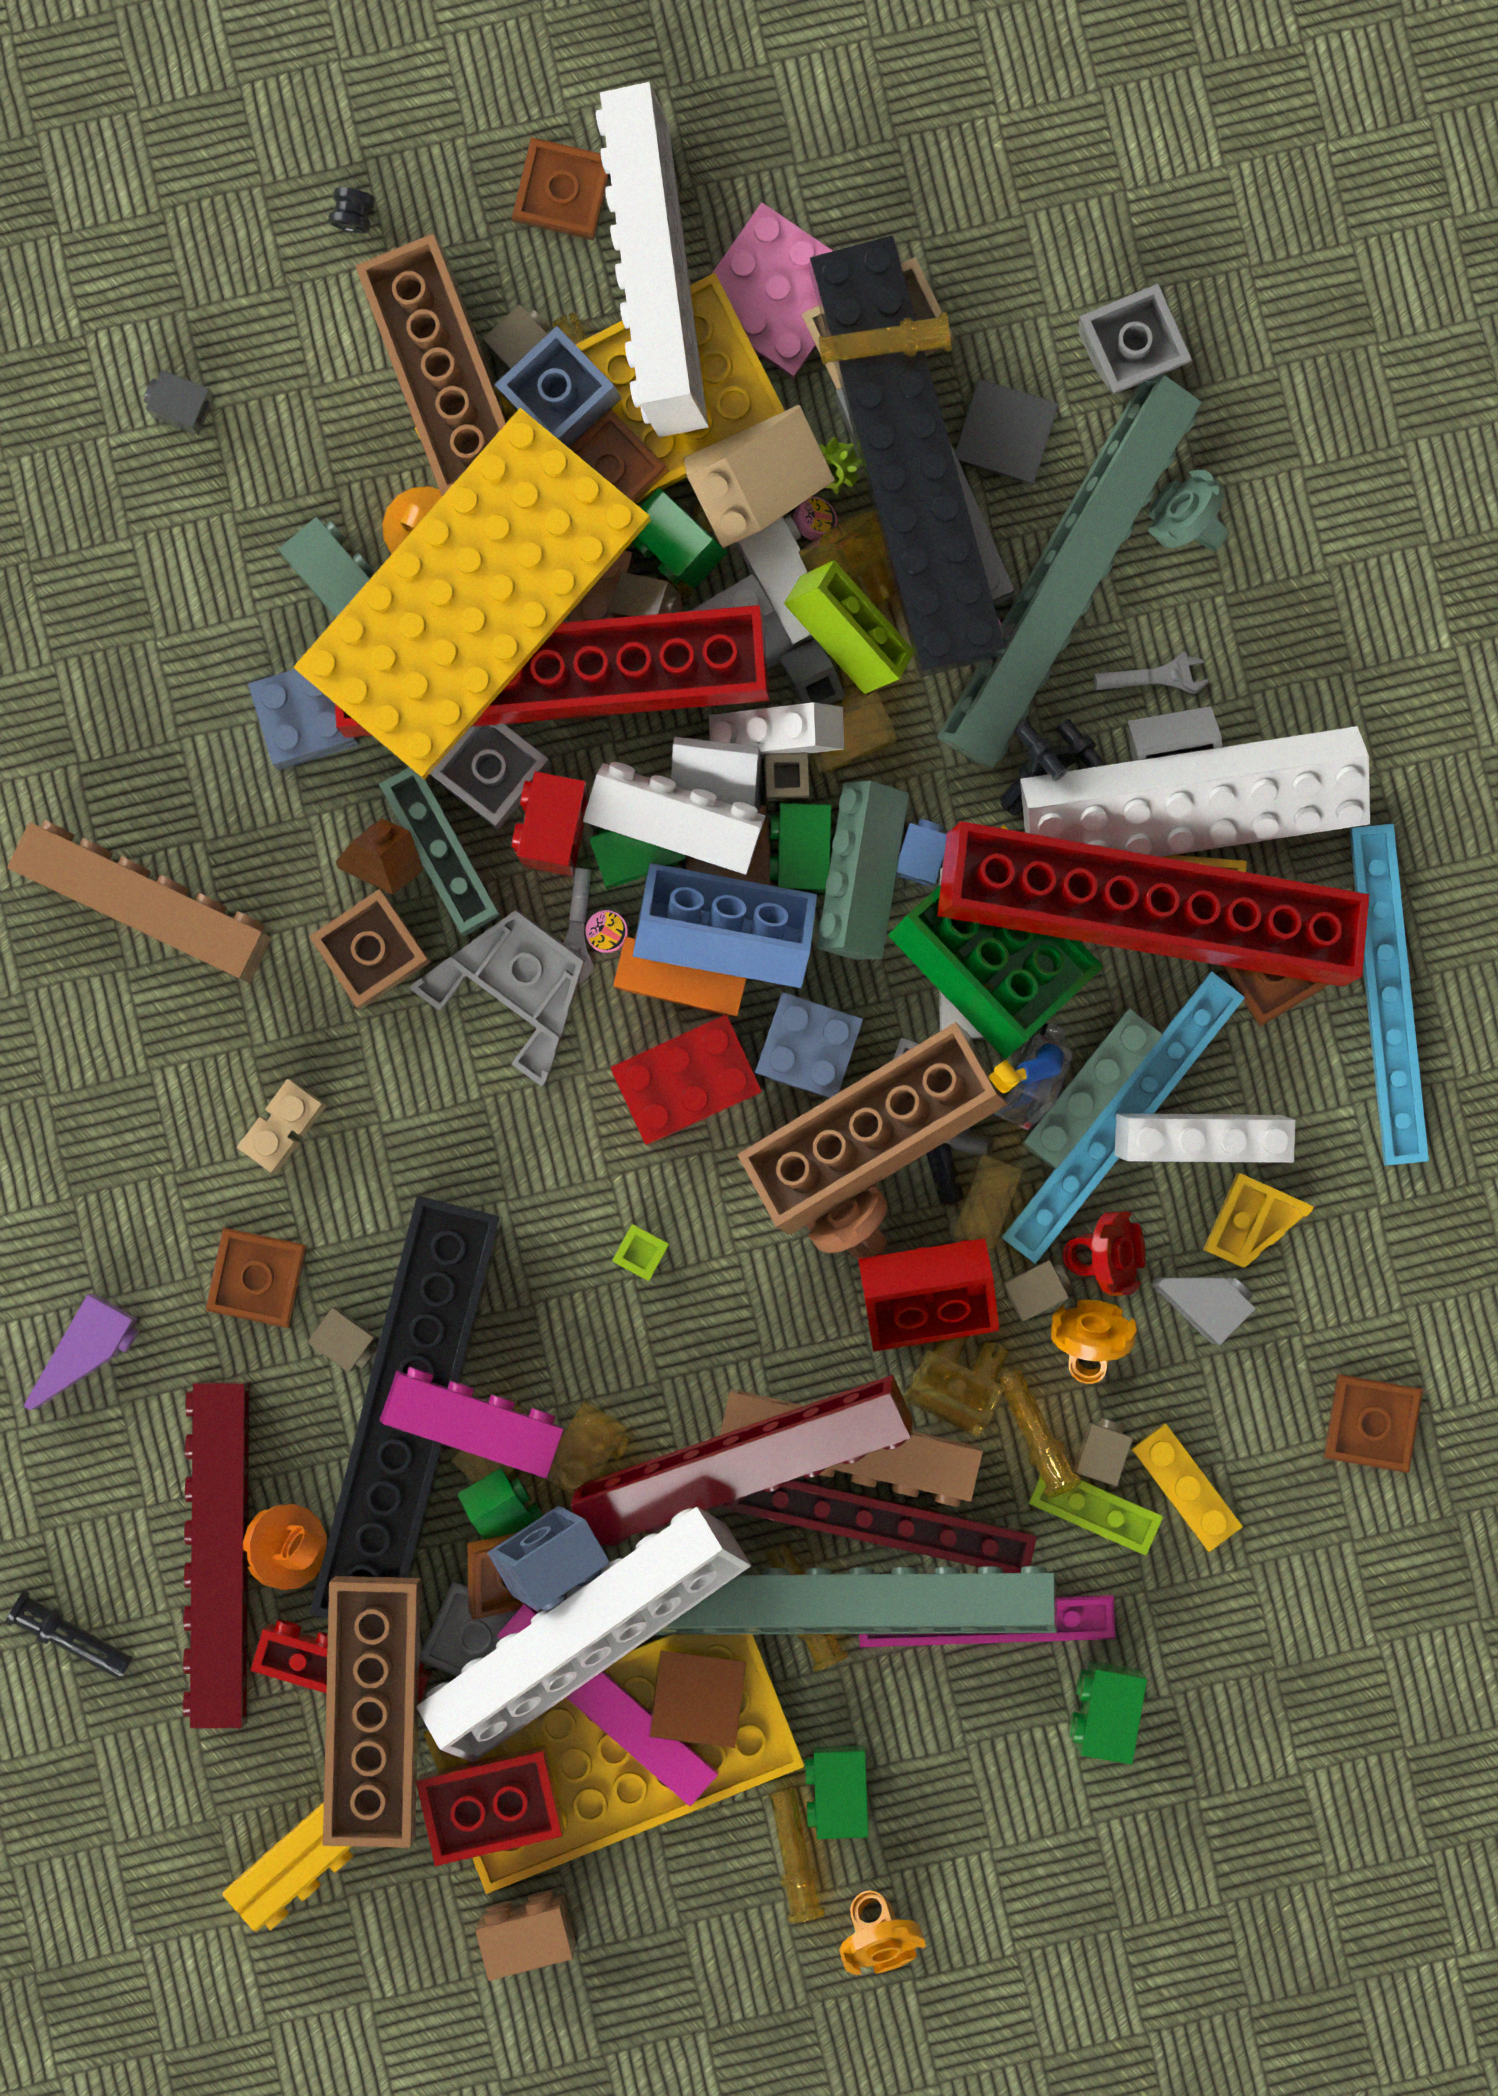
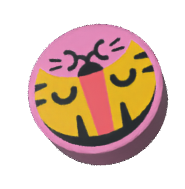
[793,497,837,541]
[585,910,628,953]

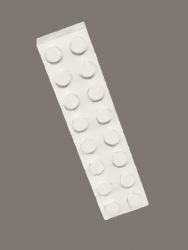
[596,82,709,437]
[1020,726,1370,857]
[416,1507,751,1762]

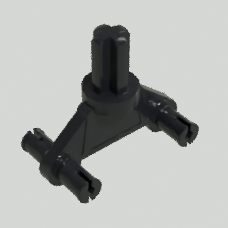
[1000,719,1108,816]

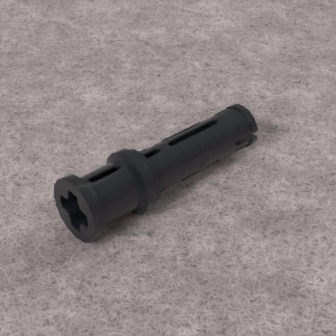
[4,1590,133,1681]

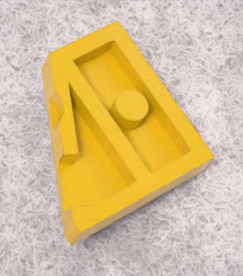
[1203,1173,1314,1268]

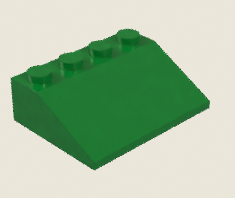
[888,885,1104,1060]

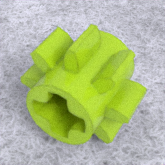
[819,437,862,494]

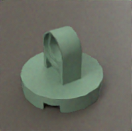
[1147,470,1230,551]

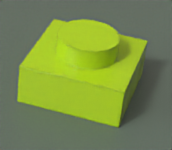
[612,1224,669,1281]

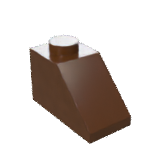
[336,818,424,895]

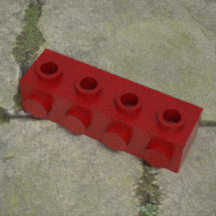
[250,1620,432,1715]

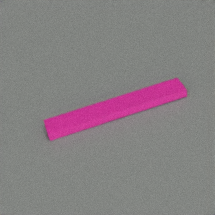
[859,1595,1115,1647]
[497,1603,719,1806]

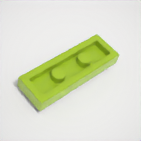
[1028,1464,1163,1556]

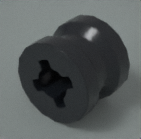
[328,187,376,233]

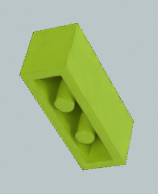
[783,560,914,694]

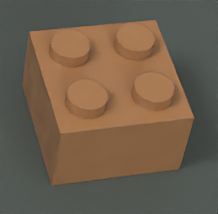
[309,889,431,1009]
[475,1890,576,1981]

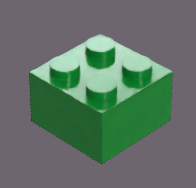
[1069,1660,1147,1765]

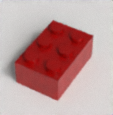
[511,771,590,877]
[610,1014,762,1146]
[858,1238,999,1352]
[416,1745,565,1866]

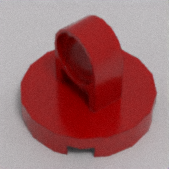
[1063,1211,1146,1296]

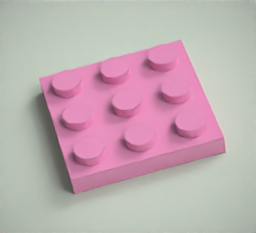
[712,202,833,379]

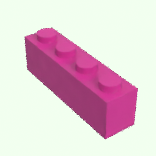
[380,1367,563,1478]

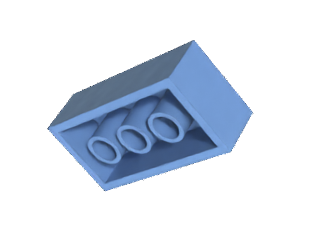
[633,863,817,988]

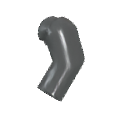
[949,1127,994,1157]

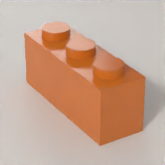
[613,932,747,1018]

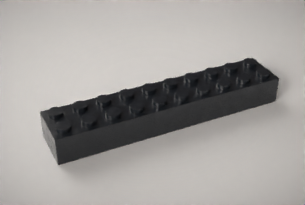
[809,235,1006,678]
[309,1196,503,1618]

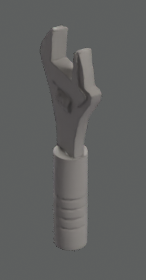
[1094,652,1209,695]
[563,868,594,983]

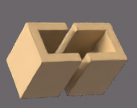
[237,1079,327,1173]

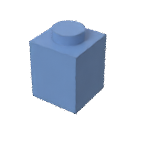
[896,819,947,888]

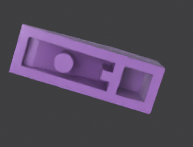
[23,1294,139,1410]

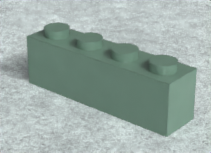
[278,517,374,618]
[379,768,501,937]
[817,780,909,960]
[1021,1008,1163,1169]

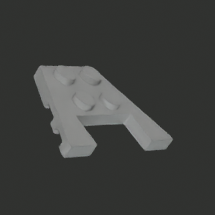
[409,910,586,1087]

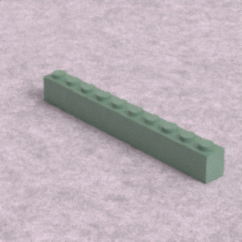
[937,374,1202,768]
[654,1566,1057,1635]

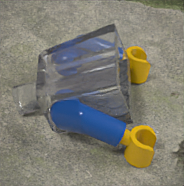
[988,1023,1073,1131]

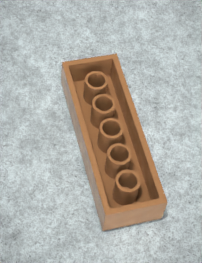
[355,233,509,496]
[7,820,272,983]
[737,1022,1008,1235]
[719,1388,983,1507]
[323,1576,422,1848]

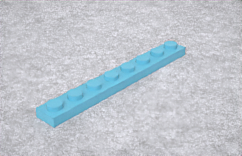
[1349,824,1429,1166]
[1001,971,1245,1264]

